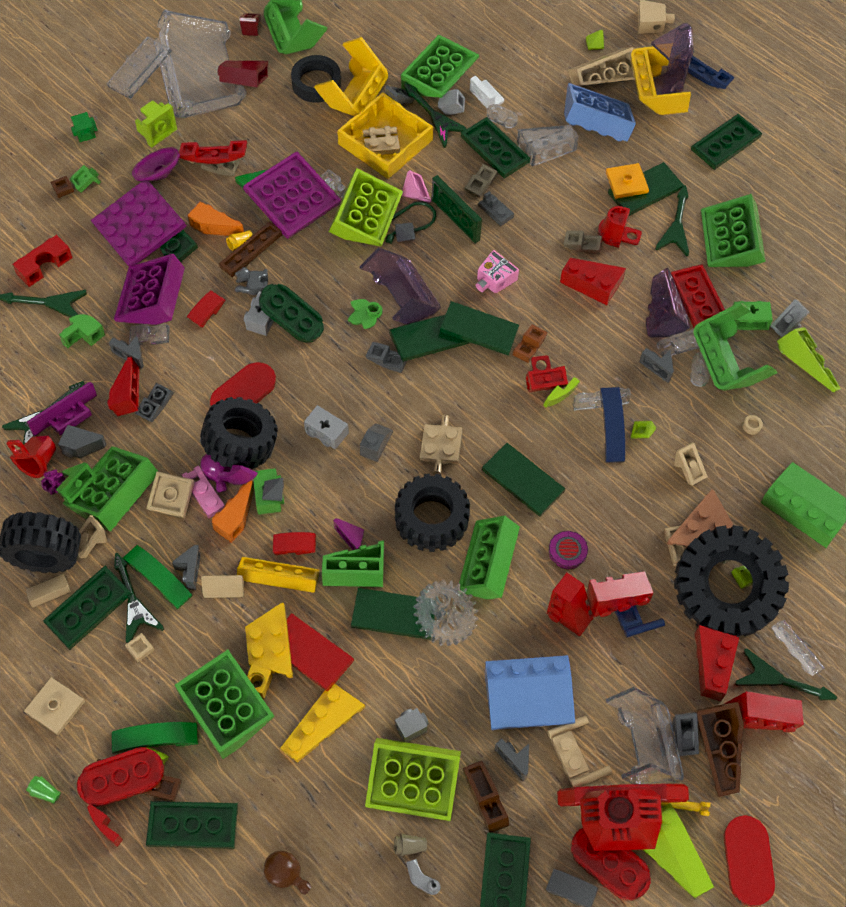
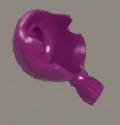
[200,454,231,493]

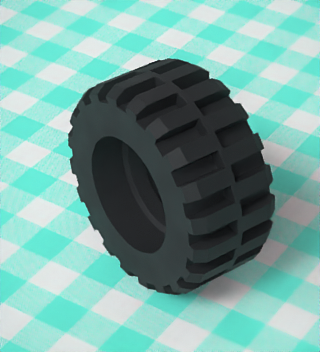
[200,397,278,469]
[395,473,470,552]
[0,512,81,573]

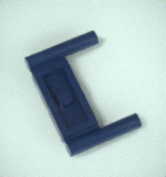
[615,578,665,638]

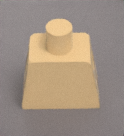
[638,0,675,34]

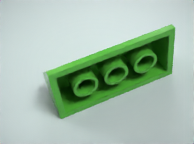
[457,516,520,599]

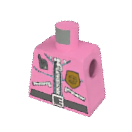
[476,250,519,293]

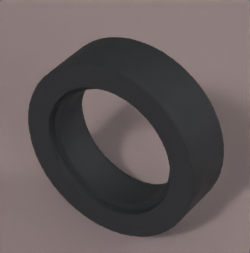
[291,55,341,103]

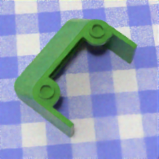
[264,0,327,55]
[694,302,778,391]

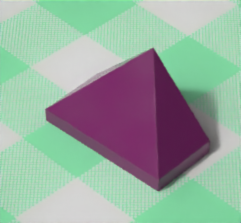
[333,518,364,550]

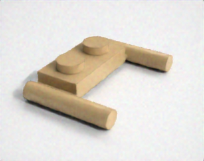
[547,715,612,787]

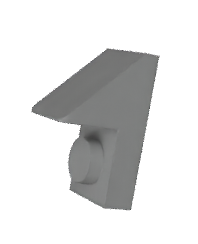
[770,299,810,338]

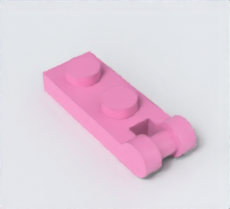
[181,465,225,518]

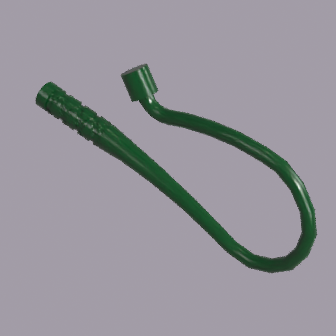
[385,201,436,244]

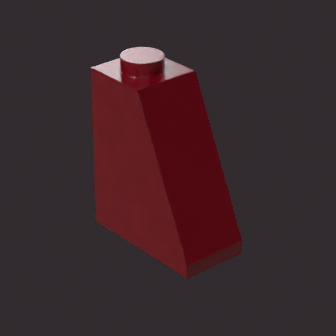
[217,60,268,87]

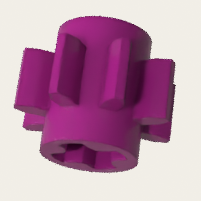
[41,469,65,495]

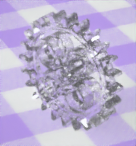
[413,580,479,646]

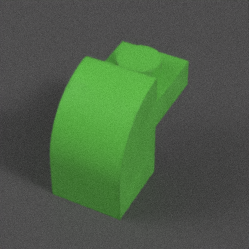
[59,314,105,349]

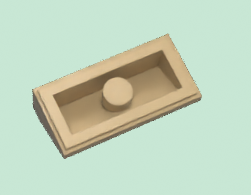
[26,574,71,608]
[201,575,244,598]

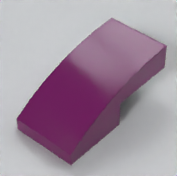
[219,465,258,485]

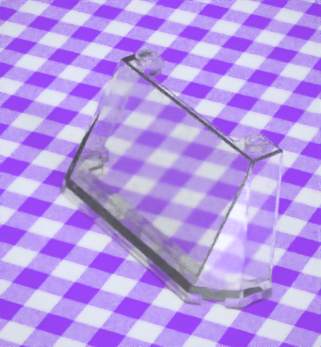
[155,9,246,118]

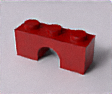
[12,234,73,287]

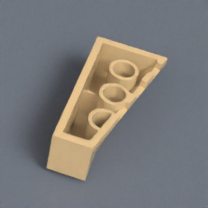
[568,47,635,86]

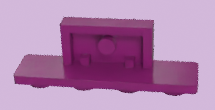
[27,382,97,436]

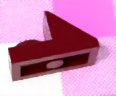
[240,13,261,36]

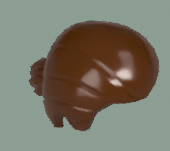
[263,850,311,895]

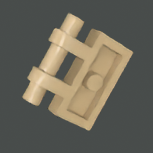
[363,126,400,155]

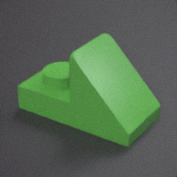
[56,462,97,504]

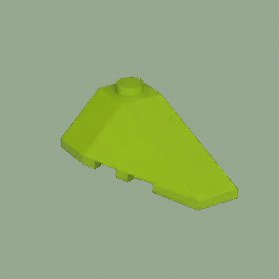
[777,327,841,392]
[643,803,714,898]

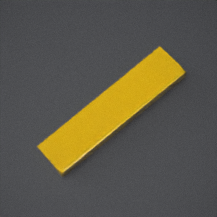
[237,557,320,593]

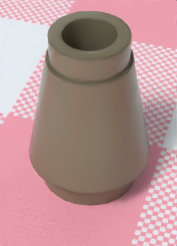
[394,834,427,856]

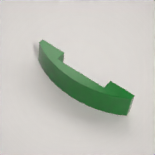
[123,545,192,610]
[112,722,198,754]

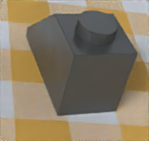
[360,423,393,462]
[58,425,107,458]

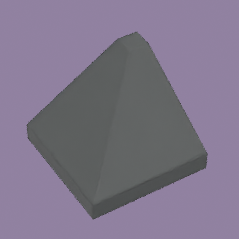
[395,222,415,242]
[262,478,284,501]

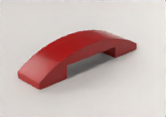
[179,140,248,164]

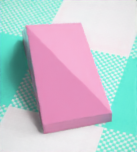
[402,170,431,203]

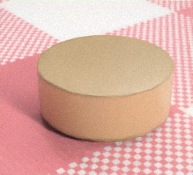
[742,415,763,435]

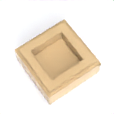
[125,633,154,663]

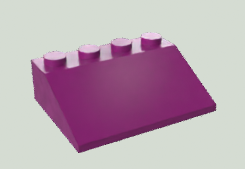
[114,254,185,325]

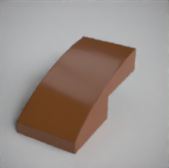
[513,324,548,363]

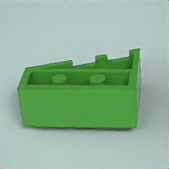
[322,540,384,587]

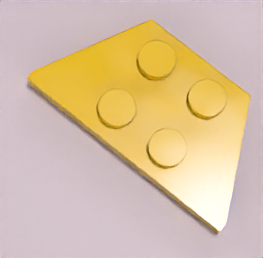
[245,603,293,678]

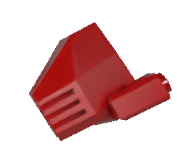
[557,784,689,851]

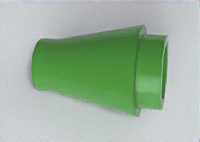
[26,776,61,804]

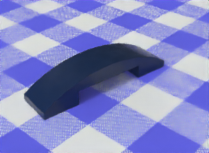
[677,43,735,89]
[600,387,625,463]

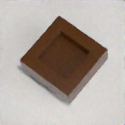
[50,176,74,198]

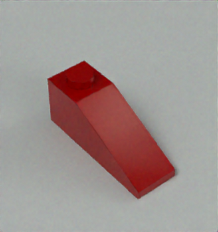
[107,357,140,417]

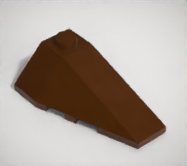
[694,702,744,797]

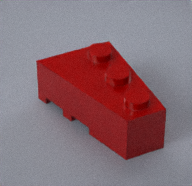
[560,258,626,305]
[546,572,593,637]
[694,625,739,702]
[724,691,804,732]

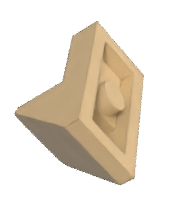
[674,442,708,485]
[78,515,107,558]

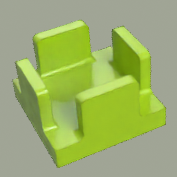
[135,101,177,148]

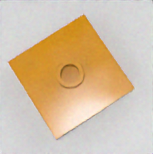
[606,163,649,199]

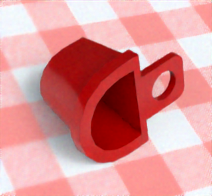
[598,206,642,248]
[6,435,56,478]

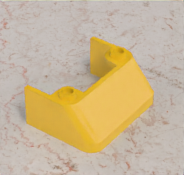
[314,37,388,116]
[631,44,691,115]

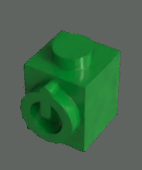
[71,112,98,142]

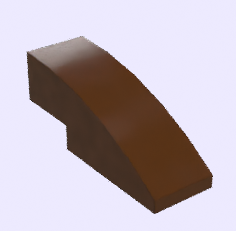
[463,761,509,833]

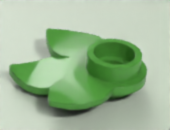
[348,299,383,329]

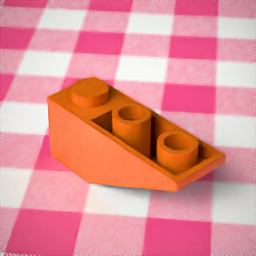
[188,201,244,236]
[211,481,254,543]

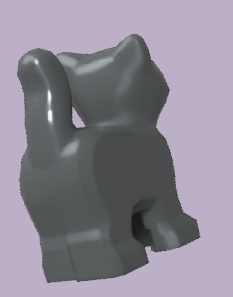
[235,267,268,295]

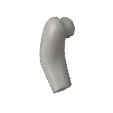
[406,859,441,895]

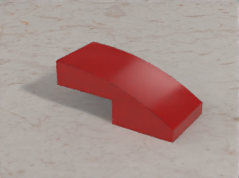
[187,290,226,328]
[273,532,316,555]
[87,804,123,847]

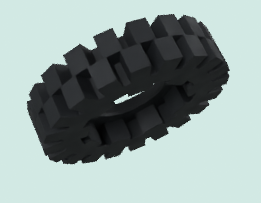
[674,525,789,637]

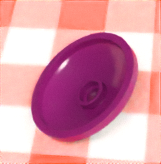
[132,147,180,182]

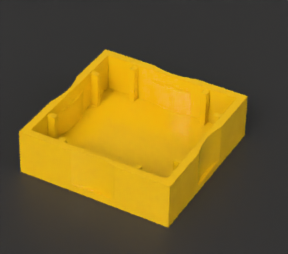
[337,92,433,179]

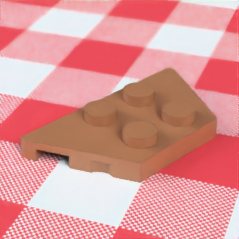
[667,490,733,548]

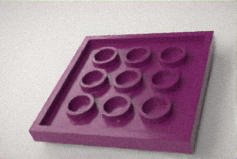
[243,151,341,239]
[91,180,187,267]

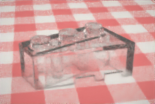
[517,125,579,167]

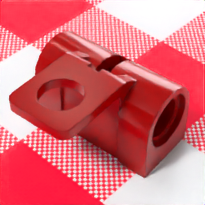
[526,355,568,393]

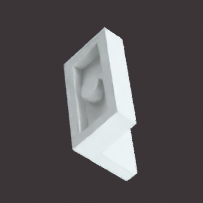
[470,76,504,110]

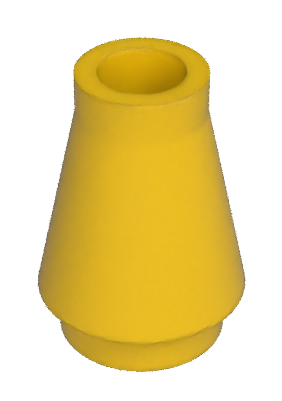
[226,230,253,251]

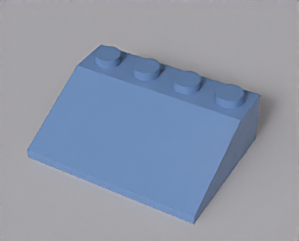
[564,83,636,142]
[484,655,575,730]

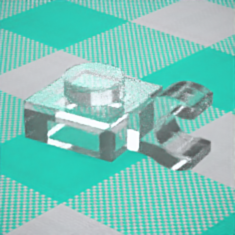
[320,169,346,198]

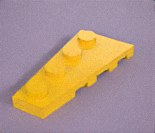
[280,684,365,763]

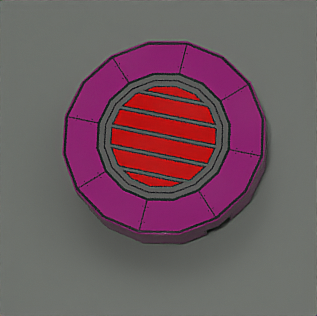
[548,531,588,569]

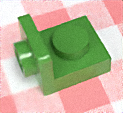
[69,165,101,193]

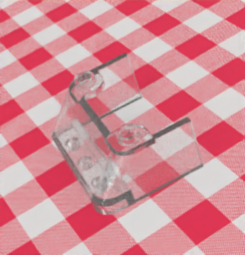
[606,687,684,784]

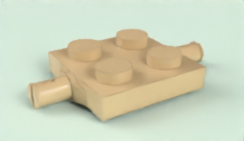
[420,415,463,474]

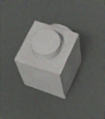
[438,89,465,116]
[395,708,429,743]

